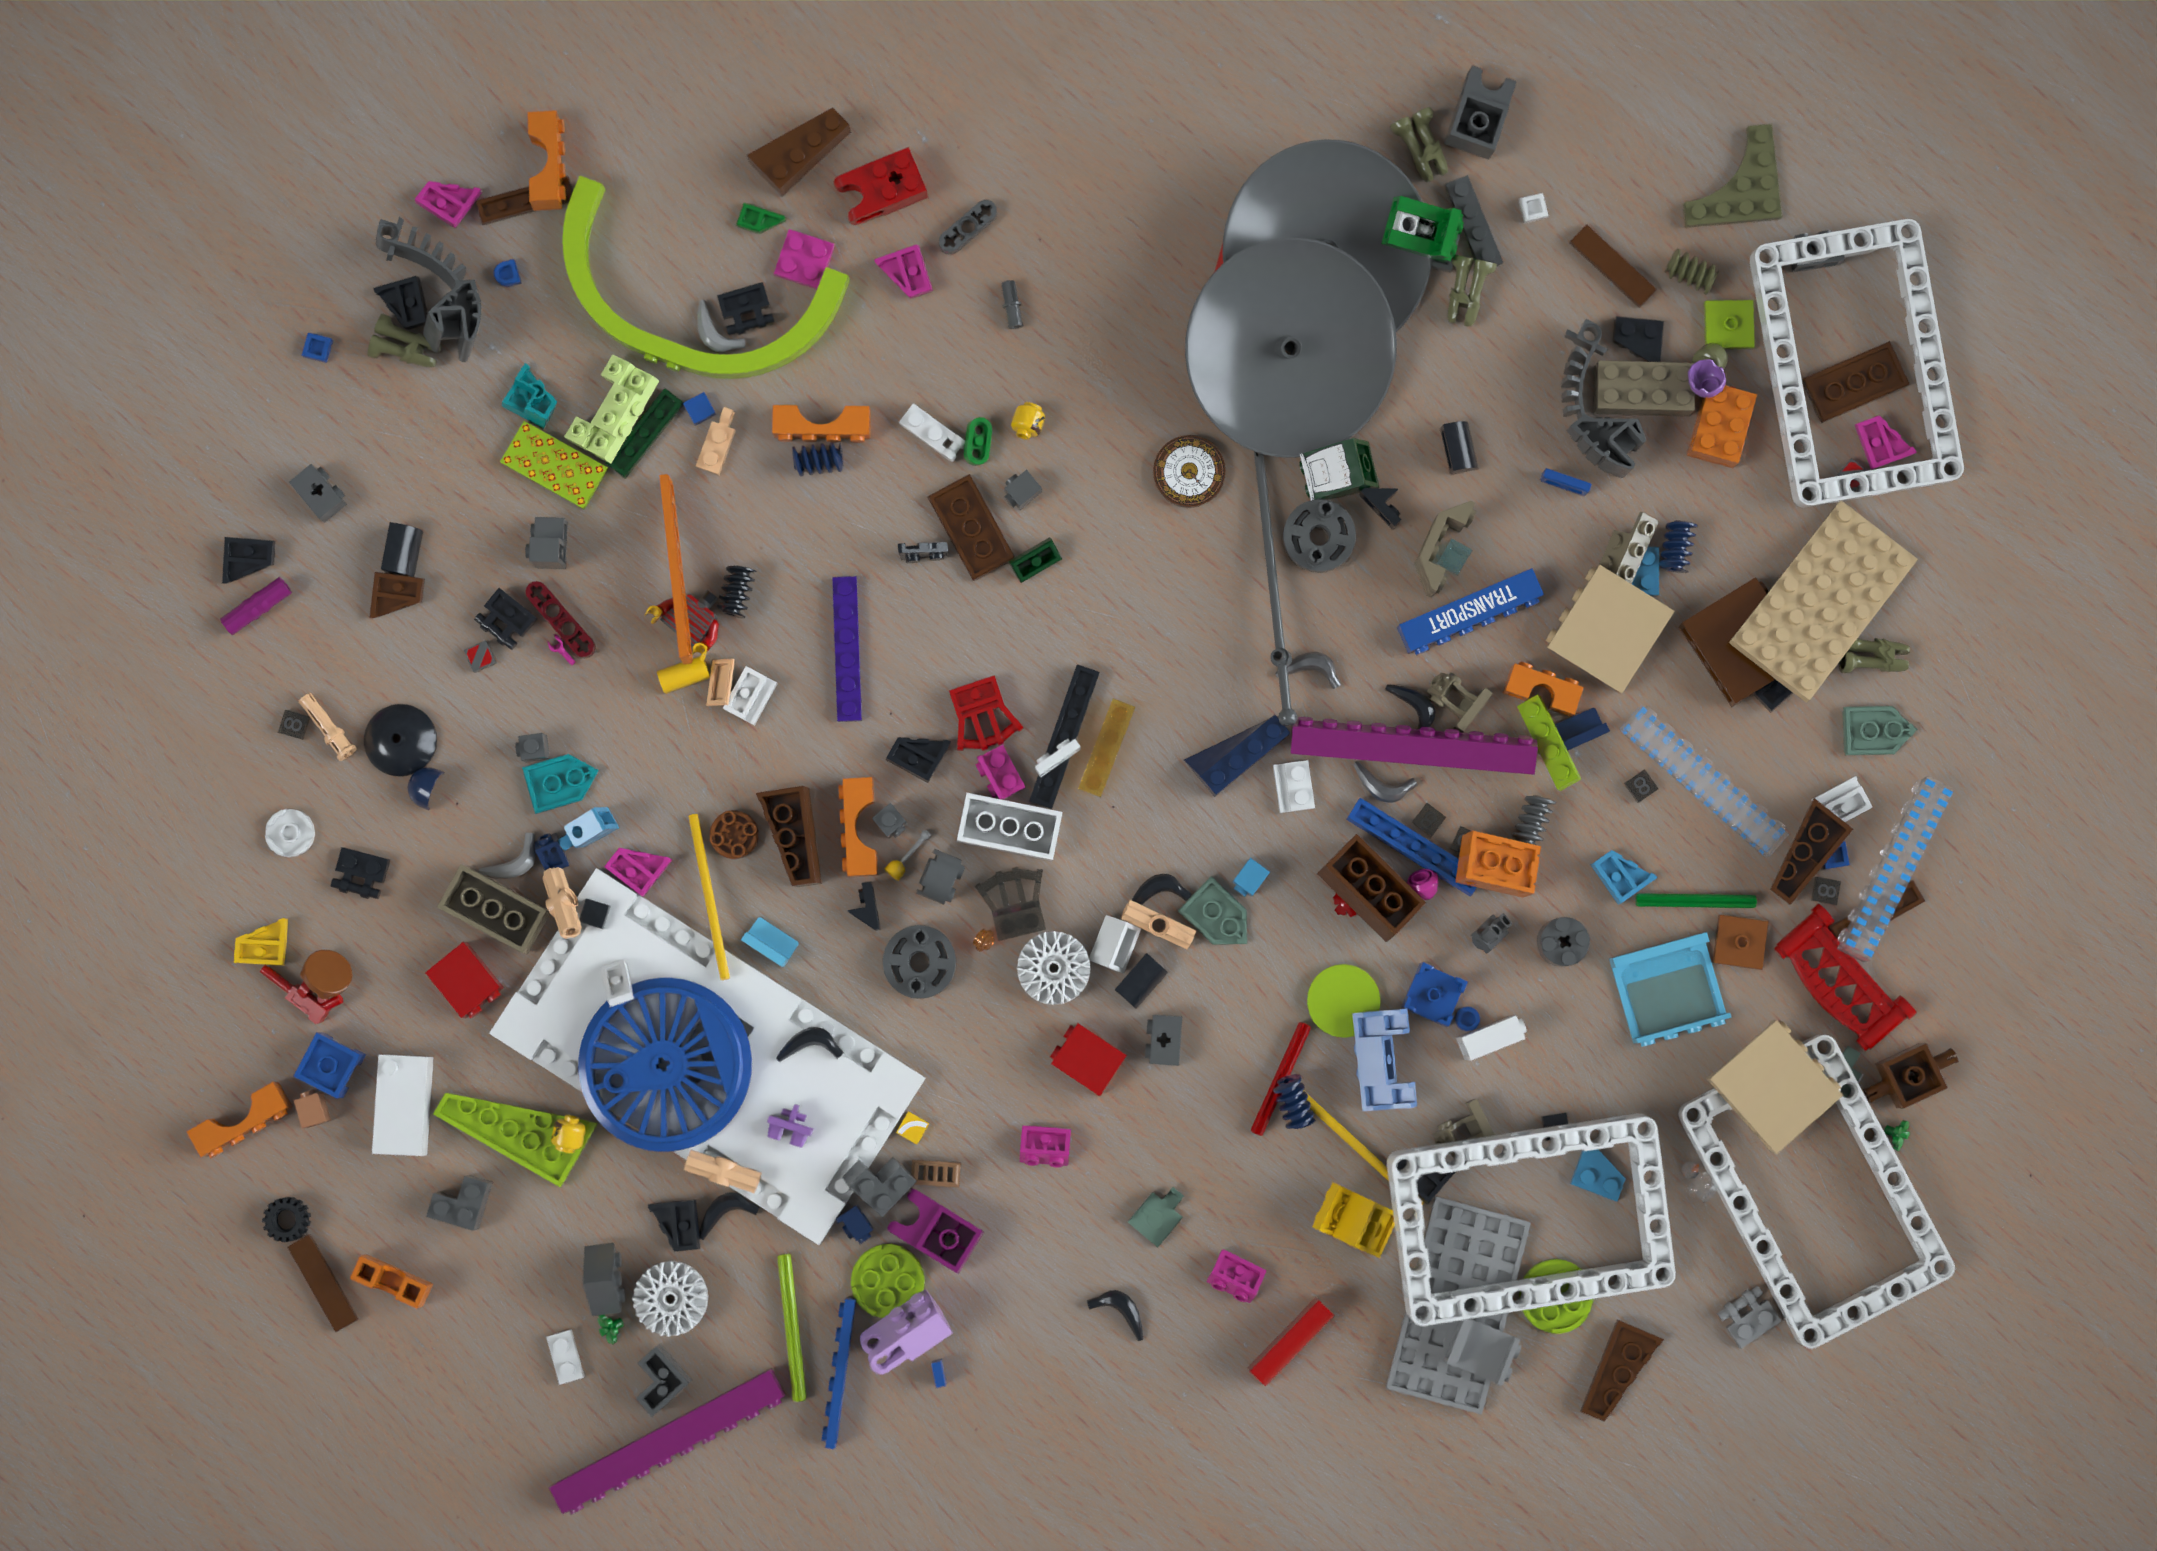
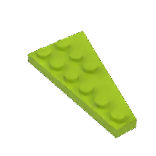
[433,1093,598,1187]

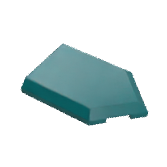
[522,754,599,814]

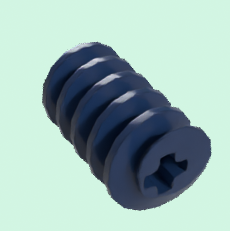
[792,442,843,477]
[1659,520,1698,573]
[1273,1074,1316,1129]

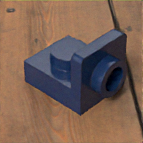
[534,833,570,871]

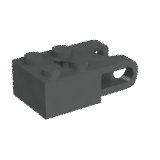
[1444,65,1516,160]

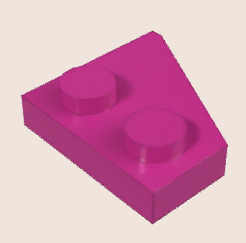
[415,181,482,228]
[874,244,933,299]
[1855,416,1917,470]
[604,848,672,897]

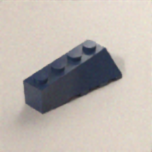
[1184,714,1290,797]

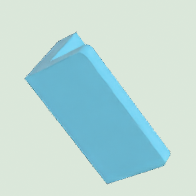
[741,917,799,967]

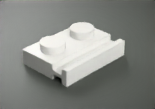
[723,666,778,726]
[1035,739,1081,778]
[1273,760,1315,813]
[1811,776,1873,822]

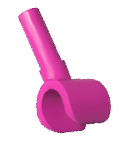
[547,634,576,666]

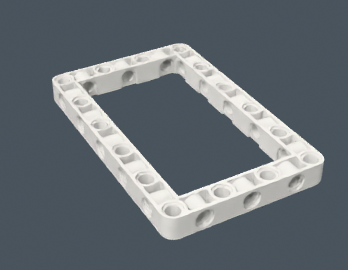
[1750,219,1964,508]
[1678,1035,1955,1349]
[1387,1113,1676,1326]

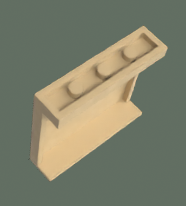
[1545,565,1675,693]
[1706,1020,1843,1154]

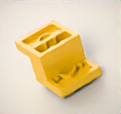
[1312,1182,1395,1258]

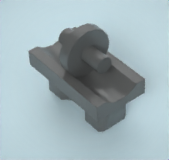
[1471,913,1512,954]

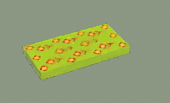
[500,421,608,510]

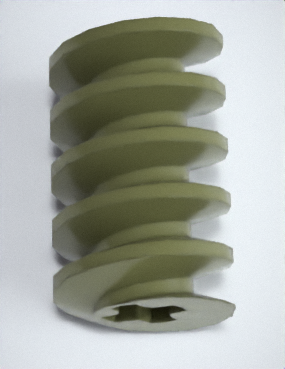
[1664,248,1719,295]

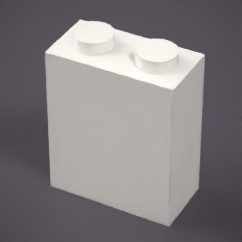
[1456,1016,1527,1061]

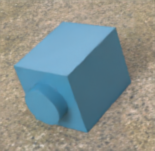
[1232,858,1270,897]

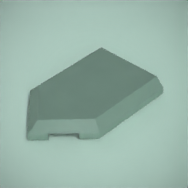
[1842,706,1918,755]
[1178,876,1247,945]

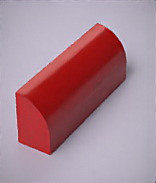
[1247,1297,1335,1387]

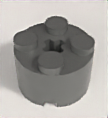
[916,849,965,905]
[1537,917,1590,967]

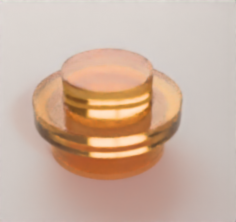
[973,928,995,952]

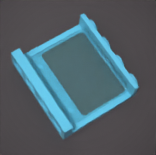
[1609,932,1731,1047]

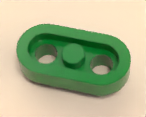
[964,417,992,466]

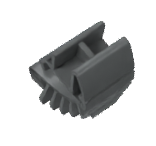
[375,217,481,362]
[1561,319,1646,478]

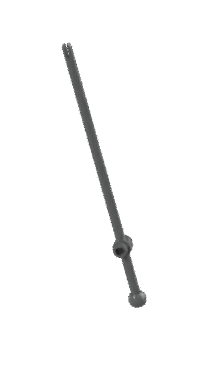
[1254,451,1298,726]

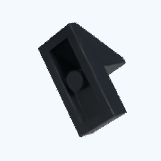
[1359,488,1402,530]
[847,881,881,931]

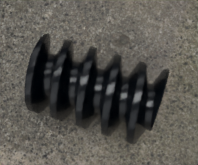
[716,565,757,619]

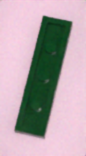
[606,388,684,479]

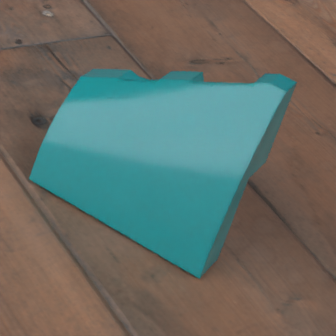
[501,363,557,429]

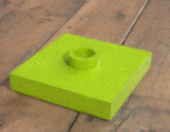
[1704,300,1755,349]

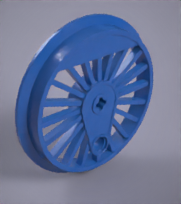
[578,978,752,1152]

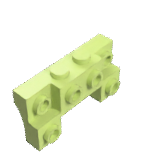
[564,354,659,463]

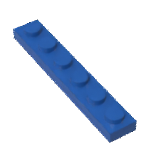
[1346,798,1477,897]
[822,1297,856,1449]

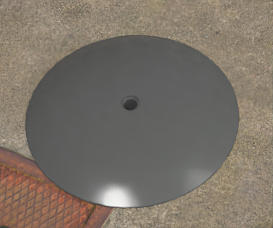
[1222,139,1432,353]
[1185,237,1397,458]

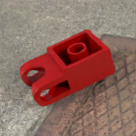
[833,147,928,225]

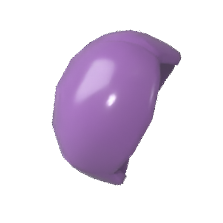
[1688,359,1726,398]

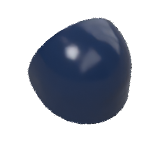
[407,767,444,810]

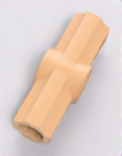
[542,867,582,939]
[1121,899,1196,949]
[684,1150,761,1193]

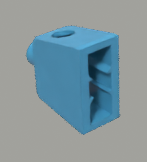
[558,807,619,851]

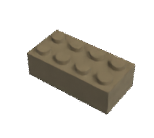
[1593,361,1695,416]
[437,864,550,954]

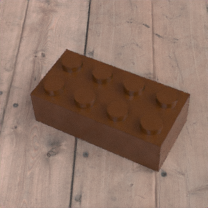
[1317,834,1426,942]

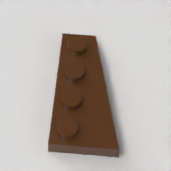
[1580,1319,1664,1422]

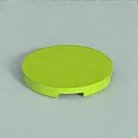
[1307,964,1380,1038]
[851,1244,925,1318]
[1519,1259,1593,1334]

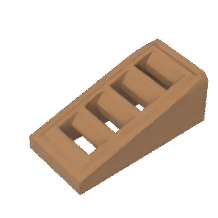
[911,1159,961,1188]

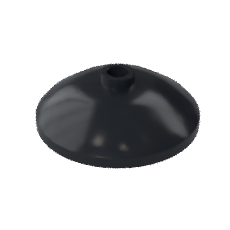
[364,704,437,777]

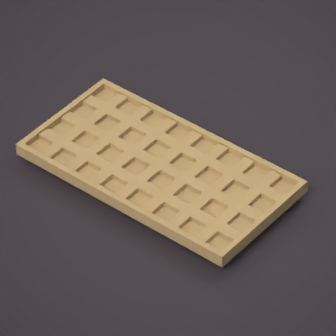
[1729,500,1918,703]

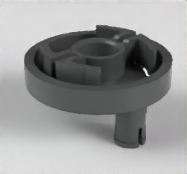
[1283,499,1356,573]
[883,925,956,999]

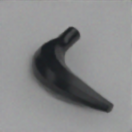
[1385,685,1436,729]
[1132,874,1192,905]
[776,1027,844,1062]
[699,1192,760,1240]
[1087,1290,1143,1341]

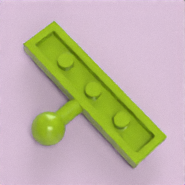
[1517,694,1581,791]

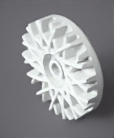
[1017,931,1090,1005]
[633,1261,708,1337]

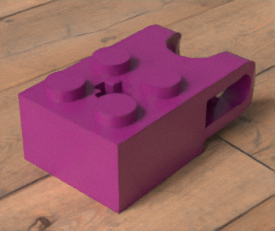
[887,1188,984,1275]

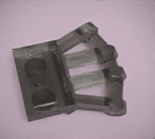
[975,867,1046,941]

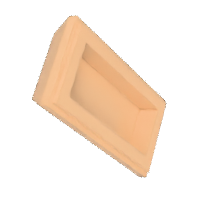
[706,658,734,706]

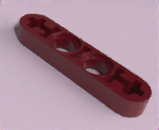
[525,581,596,658]

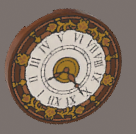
[1153,435,1226,508]

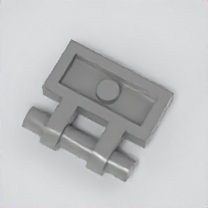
[1717,1286,1781,1349]

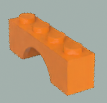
[528,110,566,211]
[772,405,871,443]
[838,777,878,877]
[186,1082,293,1159]

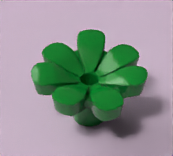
[1884,1120,1910,1152]
[597,1315,624,1345]

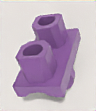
[767,1104,814,1148]

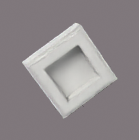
[1519,193,1548,223]

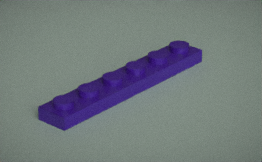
[832,576,862,722]

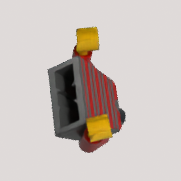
[644,590,719,661]

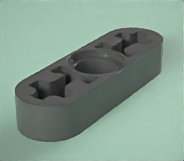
[939,200,997,255]

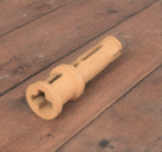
[298,693,357,761]

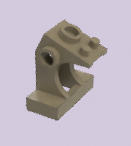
[1427,672,1493,733]
[1433,1099,1495,1157]

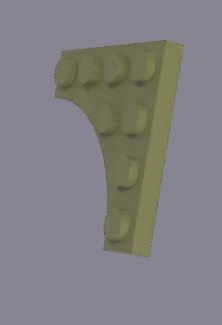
[1683,124,1782,228]

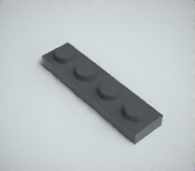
[1445,175,1503,266]

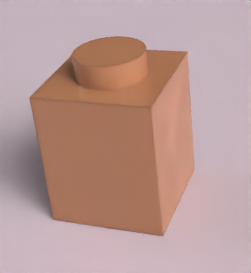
[294,1090,331,1129]

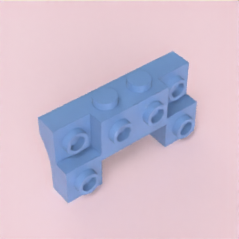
[1352,1008,1417,1111]

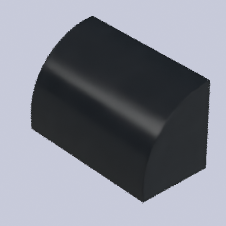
[1440,421,1479,475]
[381,522,423,577]
[1115,953,1168,1009]

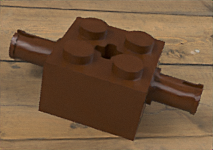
[1863,1043,1959,1109]

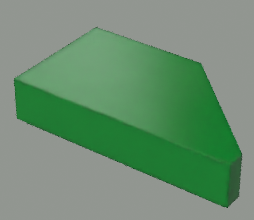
[736,203,786,234]

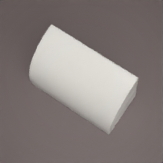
[1089,915,1141,974]

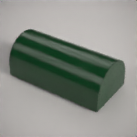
[1008,537,1062,583]

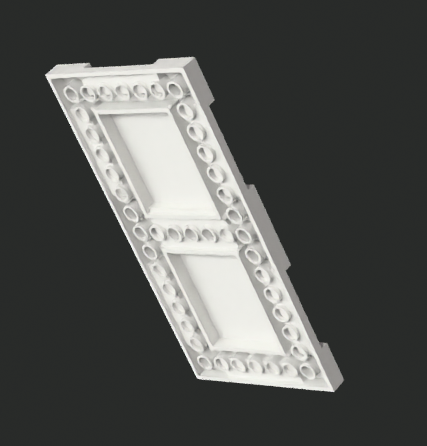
[489,868,926,1245]

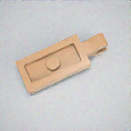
[696,407,736,475]

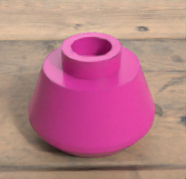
[1406,869,1438,900]

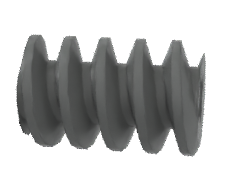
[1512,795,1556,845]

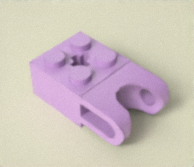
[860,1289,953,1374]

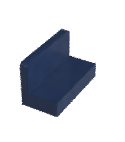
[1555,708,1610,751]

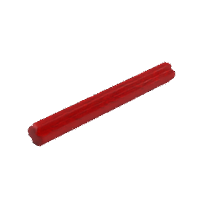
[1251,1022,1311,1136]

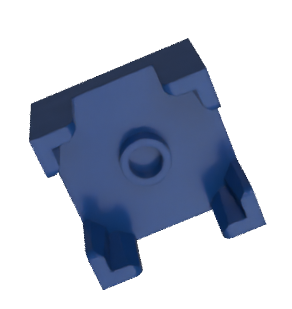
[1401,962,1468,1027]
[294,1032,366,1099]

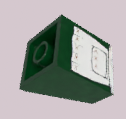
[1299,438,1380,501]

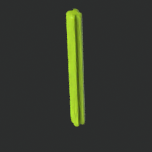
[777,1254,806,1402]

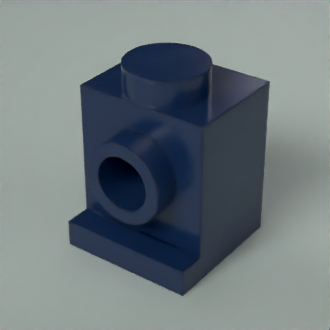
[836,1204,874,1244]

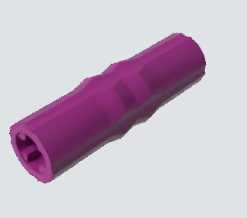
[220,576,292,635]

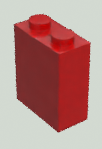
[425,942,504,1019]
[1050,1023,1127,1096]

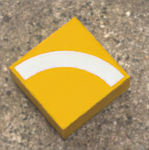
[896,1111,930,1145]

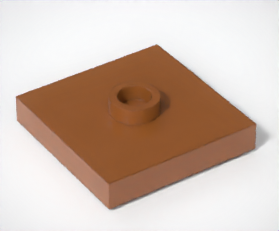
[1712,915,1769,970]

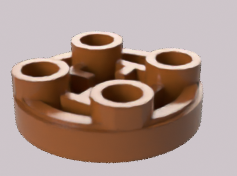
[710,810,759,859]
[300,950,352,999]

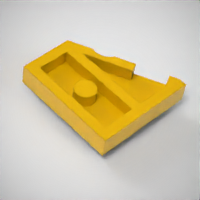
[234,918,288,966]

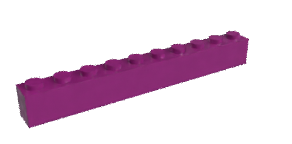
[1291,717,1538,775]
[549,1368,785,1515]

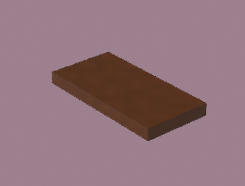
[1802,341,1910,423]
[927,474,1015,582]

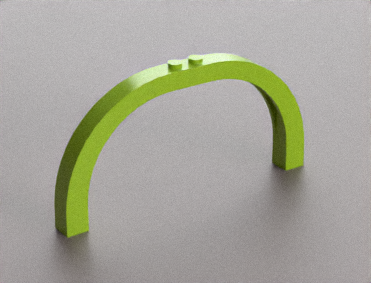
[562,175,850,379]

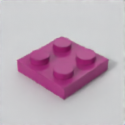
[774,229,835,290]

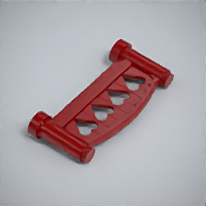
[1774,903,1917,1052]

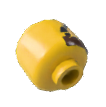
[1011,402,1045,440]
[551,1115,586,1153]

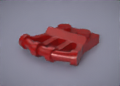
[949,675,1024,751]

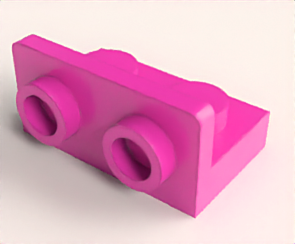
[975,744,1026,800]
[1020,1125,1071,1168]
[1206,1249,1267,1303]

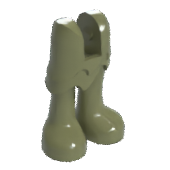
[1390,107,1448,182]
[1448,255,1497,327]
[367,314,442,367]
[1839,638,1910,673]

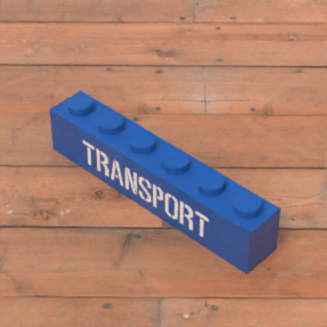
[1397,568,1544,655]

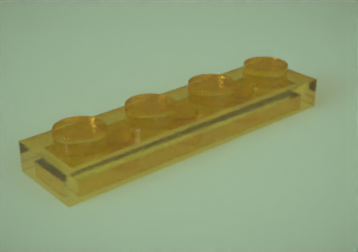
[1078,698,1135,798]

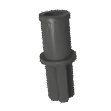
[1001,280,1023,329]

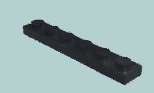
[1029,664,1100,810]

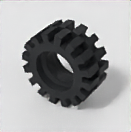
[262,1197,311,1242]

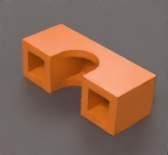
[1503,662,1584,717]
[350,1254,433,1309]

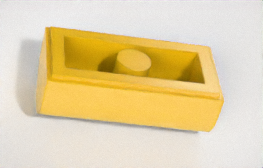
[657,656,710,694]

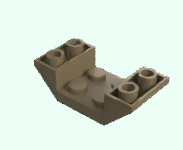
[1414,501,1476,597]

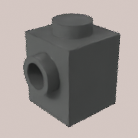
[1004,470,1042,510]
[515,733,550,763]
[872,803,907,838]

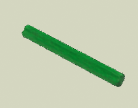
[1635,893,1757,908]

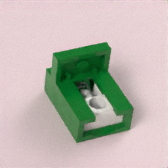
[1381,196,1464,262]

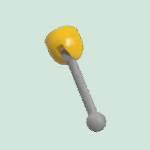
[884,830,931,881]

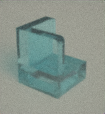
[1437,538,1473,575]

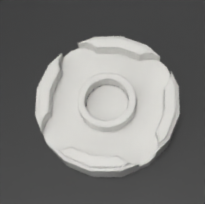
[265,809,315,858]

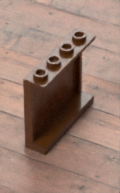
[1679,577,1776,708]

